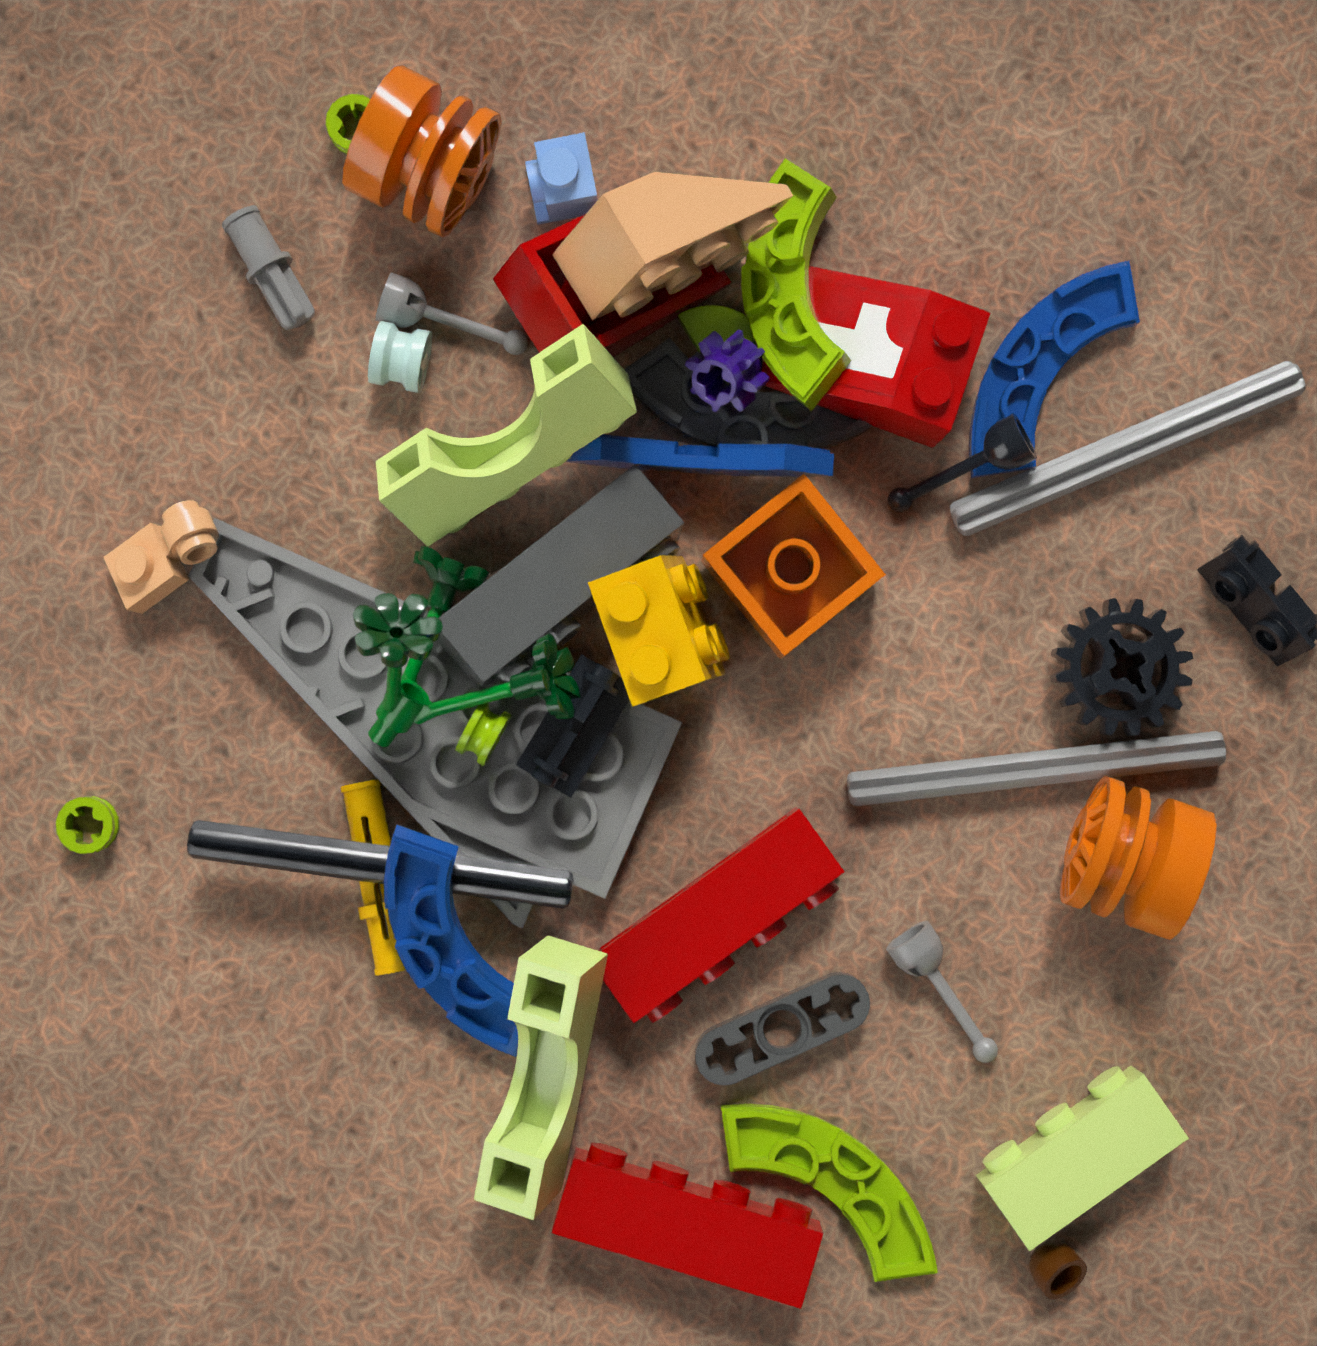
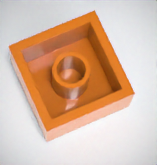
[701,474,886,659]

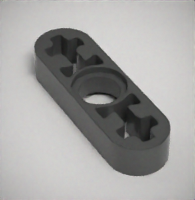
[695,972,870,1086]

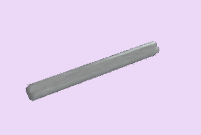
[949,361,1306,536]
[847,731,1226,806]

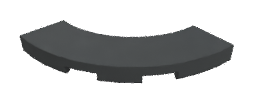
[624,338,874,449]

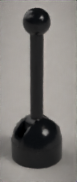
[887,413,1037,513]

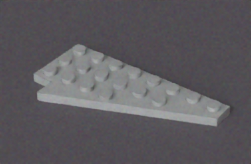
[189,518,682,928]

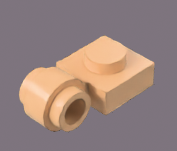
[104,500,219,614]

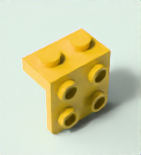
[588,555,730,707]

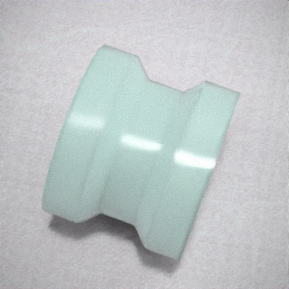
[368,321,433,393]

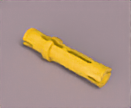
[340,779,406,976]

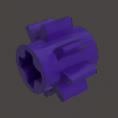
[685,329,770,412]

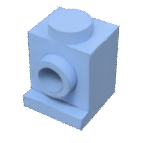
[525,132,598,225]

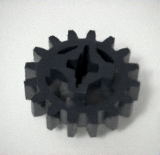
[1050,598,1193,736]

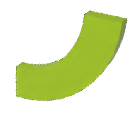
[741,158,852,411]
[721,1103,938,1282]

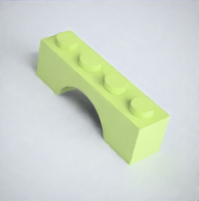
[376,324,637,547]
[474,936,608,1220]

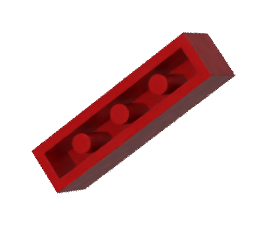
[597,807,845,1023]
[551,1142,824,1309]

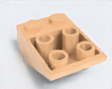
[552,172,793,321]

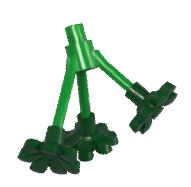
[353,546,580,747]

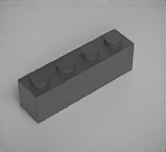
[438,464,685,690]

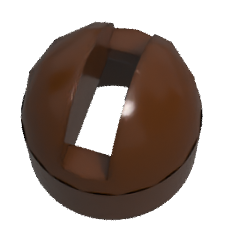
[1029,1241,1087,1300]

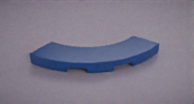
[969,260,1140,479]
[566,434,834,477]
[384,825,518,1057]

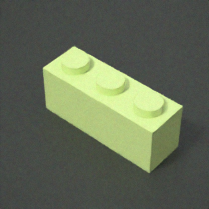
[976,1066,1189,1251]

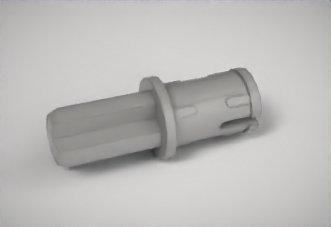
[222,205,315,330]

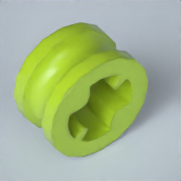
[326,94,370,155]
[455,703,512,766]
[56,796,120,854]

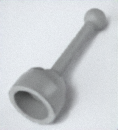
[375,272,528,355]
[886,921,998,1063]

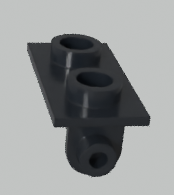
[1197,534,1317,667]
[516,654,630,798]

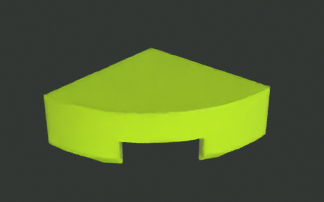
[677,305,756,351]

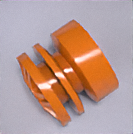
[342,65,502,238]
[1060,776,1217,940]

